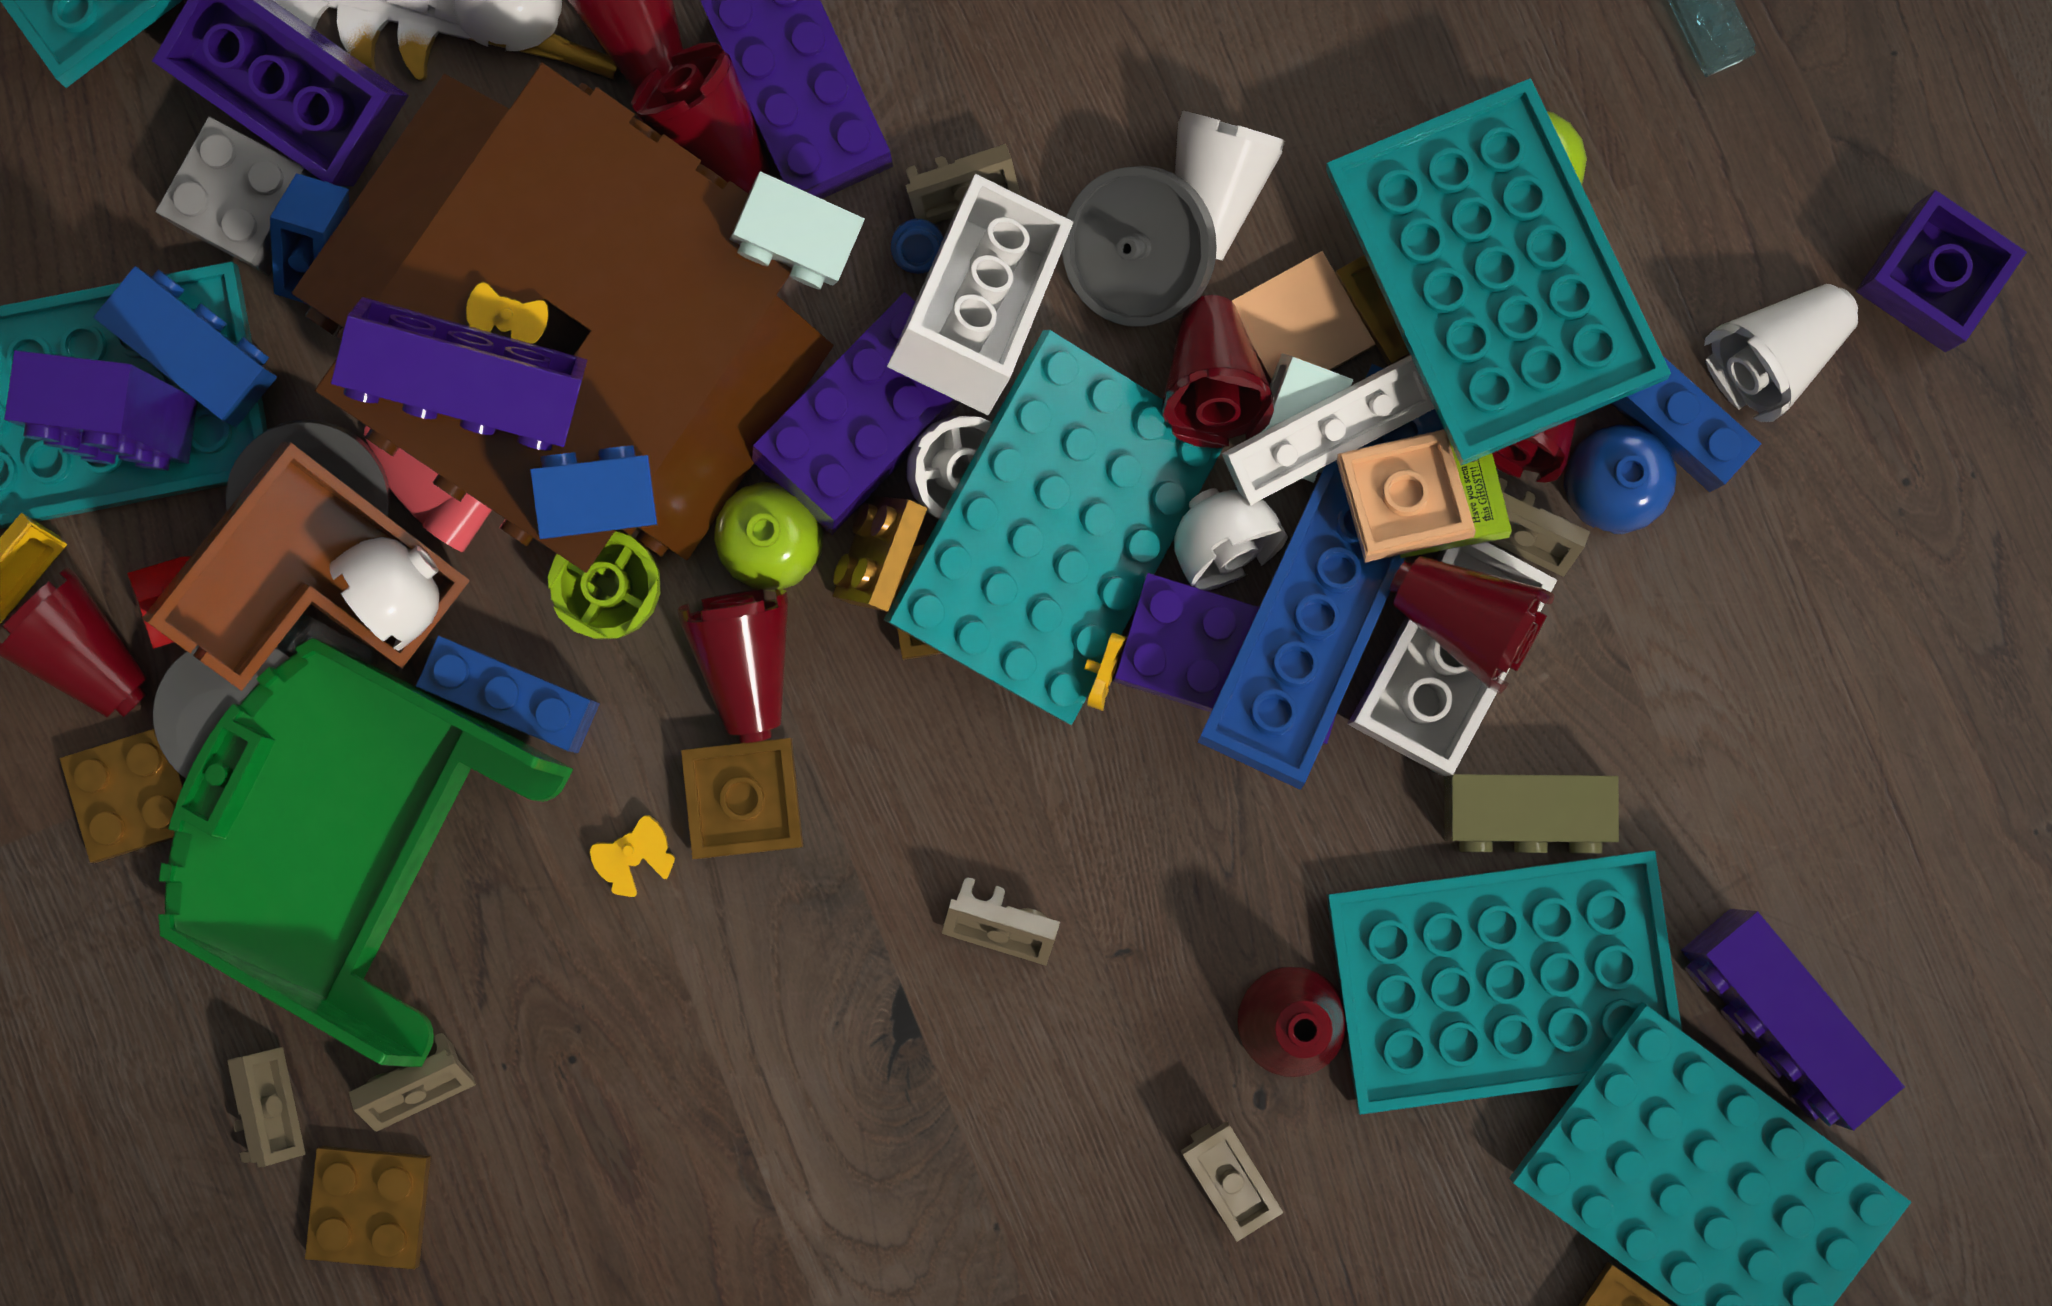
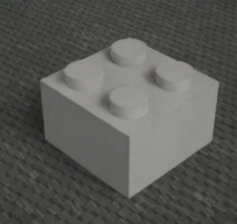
[155,117,318,275]

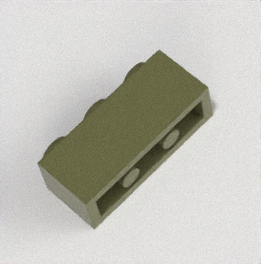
[1444,774,1619,853]

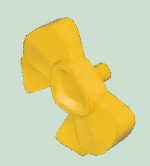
[466,282,549,344]
[1084,632,1127,711]
[590,815,675,897]

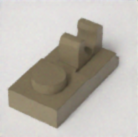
[905,144,1021,224]
[1490,478,1590,577]
[942,878,1060,966]
[348,1033,476,1132]
[227,1047,306,1168]
[1181,1121,1284,1242]

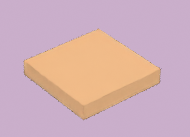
[1232,251,1375,383]
[1337,429,1476,563]

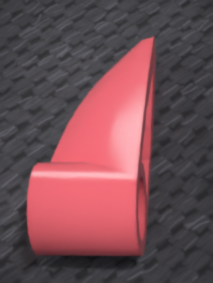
[364,426,492,552]

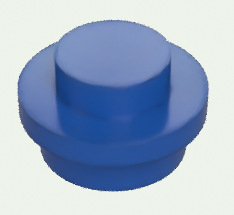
[891,219,944,274]

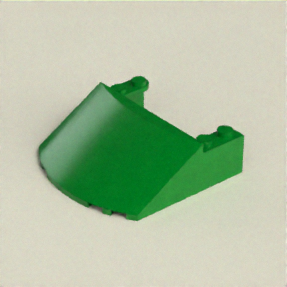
[158,638,573,1067]

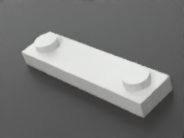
[1221,355,1435,505]

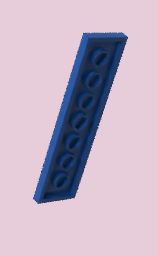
[1198,364,1444,790]

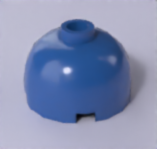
[1563,424,1677,534]

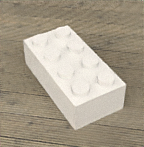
[887,174,1073,415]
[1348,542,1557,776]

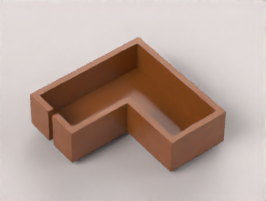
[142,442,470,691]

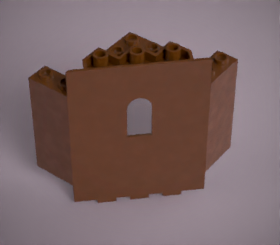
[292,63,834,573]

